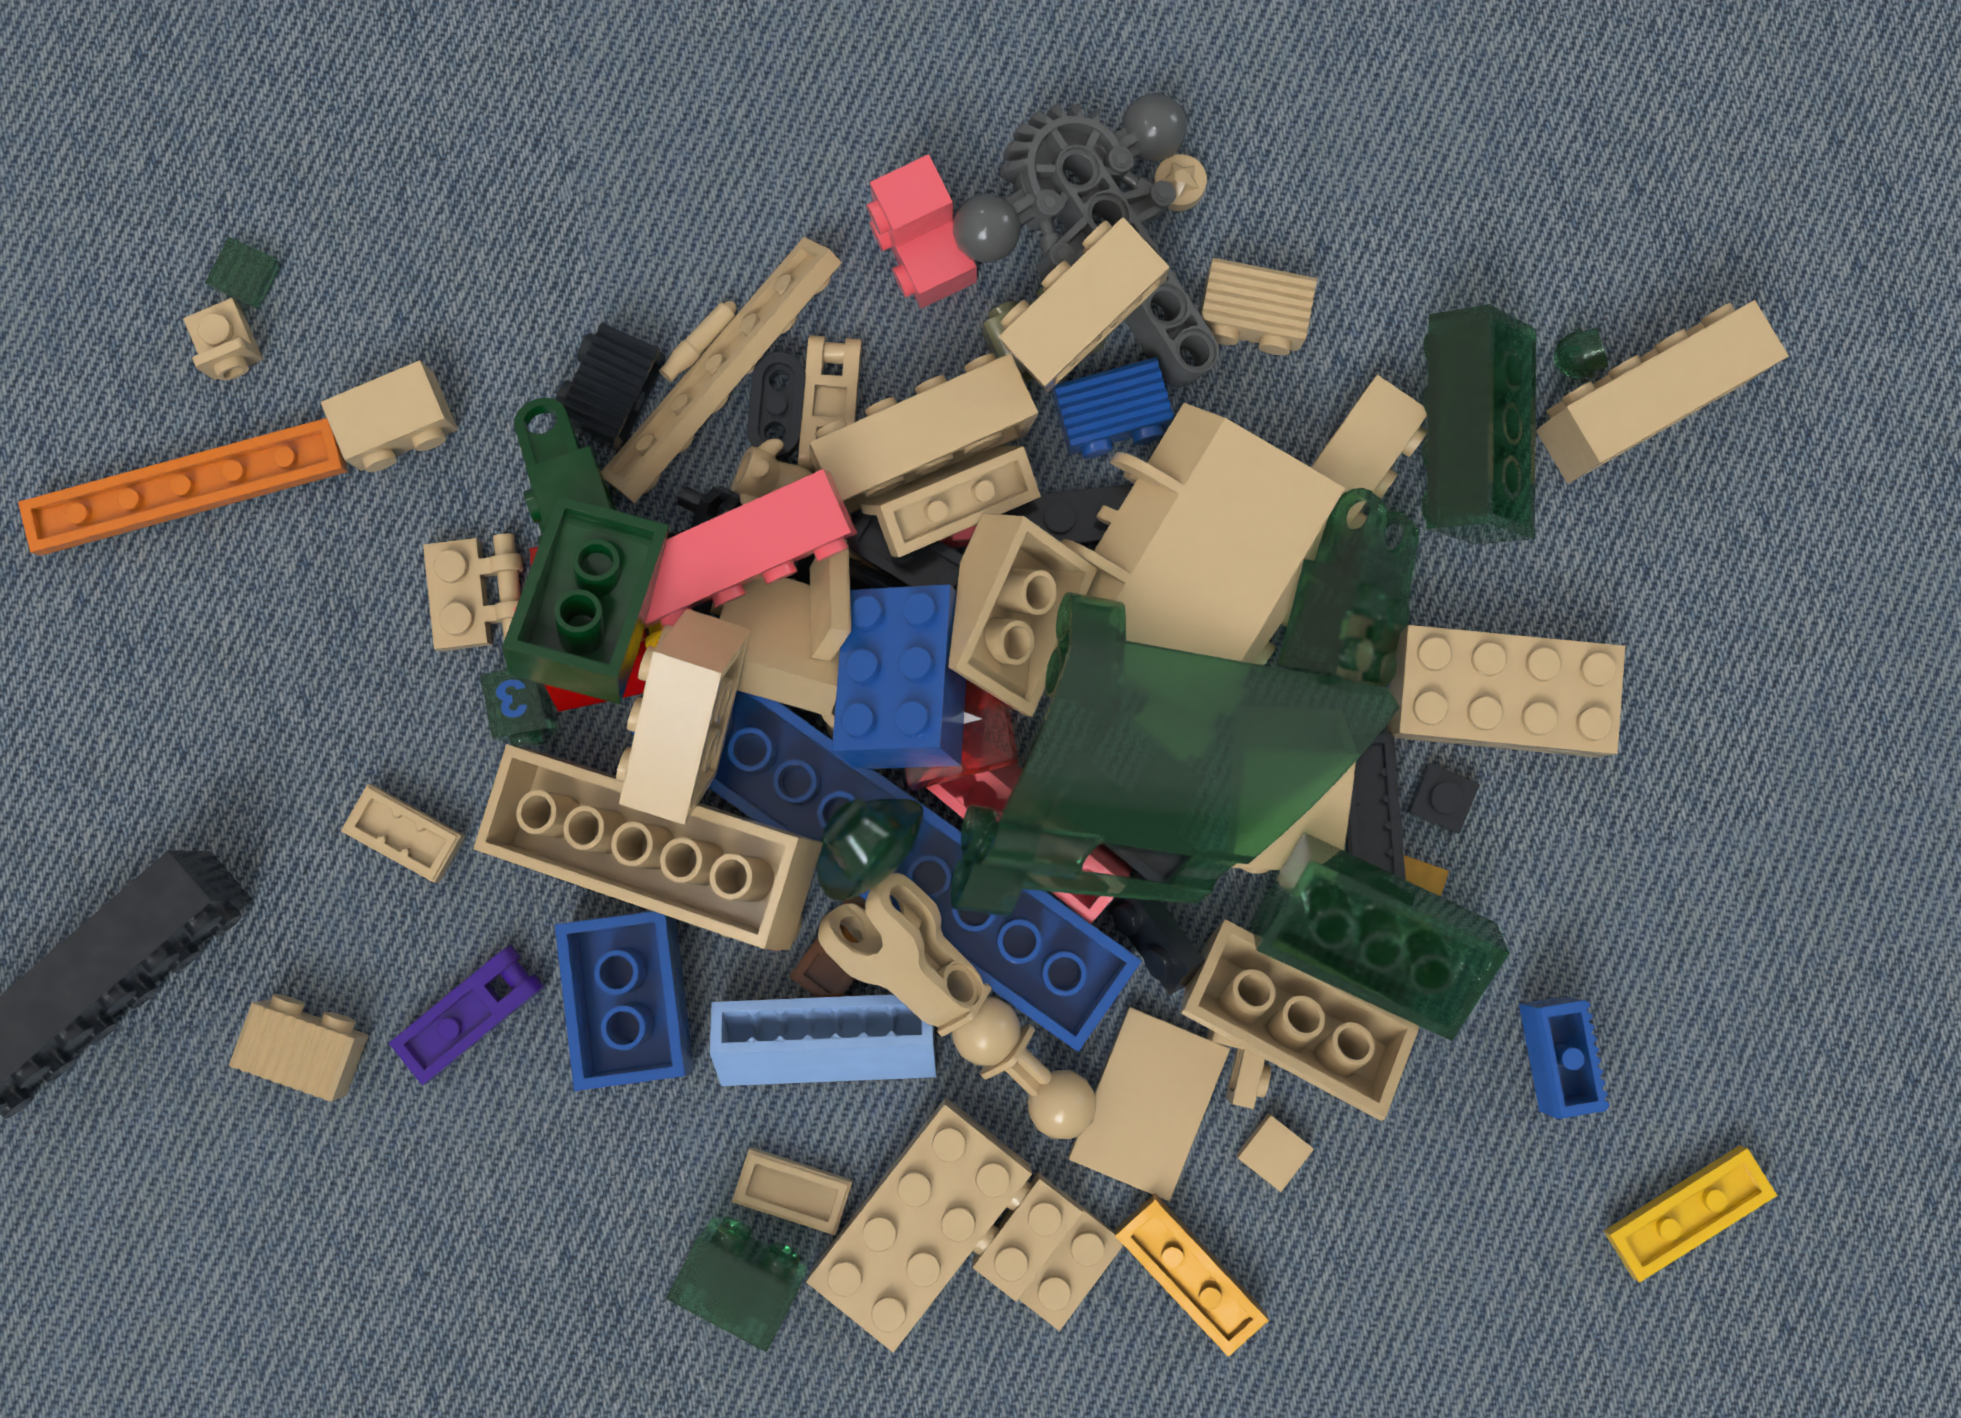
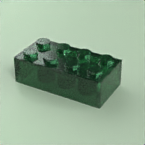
[1422,304,1536,545]
[1251,832,1510,1041]

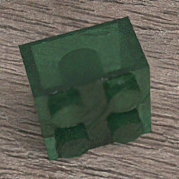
[666,1216,808,1353]

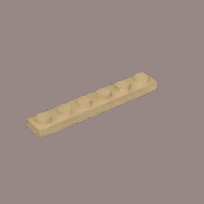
[601,237,842,504]

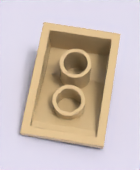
[948,513,1097,717]

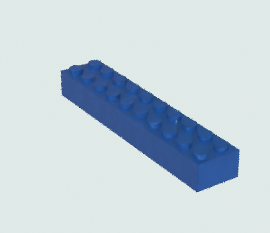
[628,690,1142,1052]

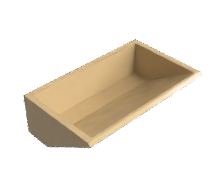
[1061,403,1345,723]

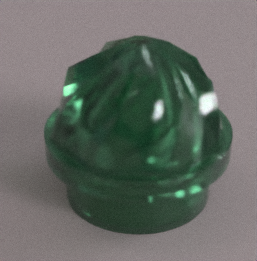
[1554,327,1608,379]

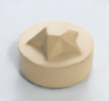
[1153,154,1207,211]

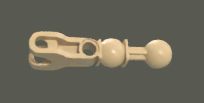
[818,873,1096,1139]

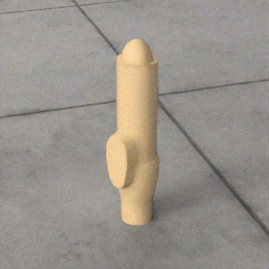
[659,301,737,382]

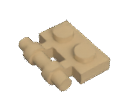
[423,533,524,652]

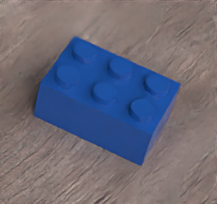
[832,584,966,769]
[555,911,694,1091]

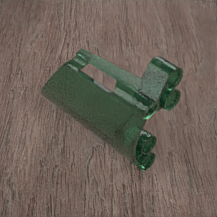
[950,592,1400,917]

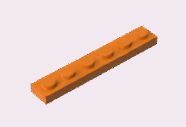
[18,418,348,556]

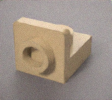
[183,298,263,380]

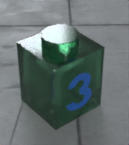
[480,670,557,748]

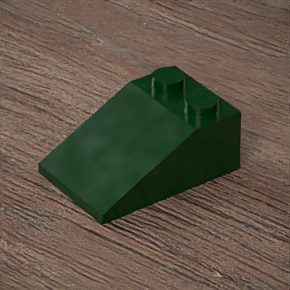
[502,495,669,704]

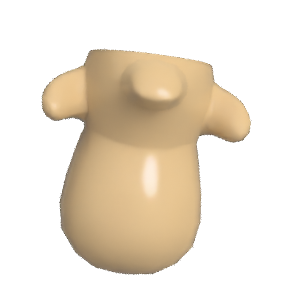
[731,438,813,505]

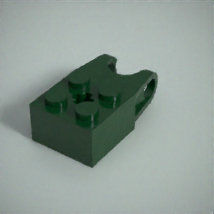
[514,398,617,544]

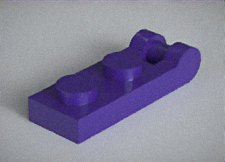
[389,945,545,1086]

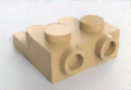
[972,1172,1123,1331]

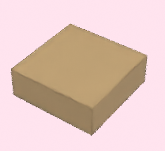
[1236,1113,1314,1192]

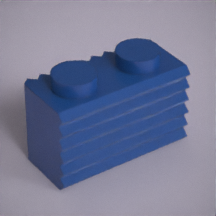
[1052,357,1174,459]
[1519,996,1610,1119]

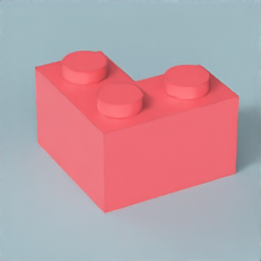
[866,154,977,309]

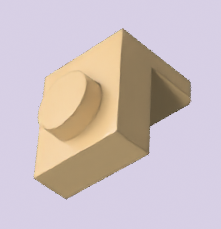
[1207,1029,1271,1109]

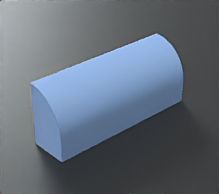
[710,994,936,1086]

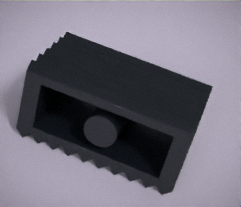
[555,323,666,452]

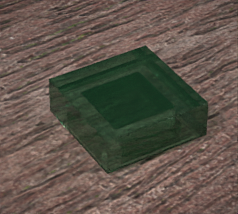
[205,237,281,310]

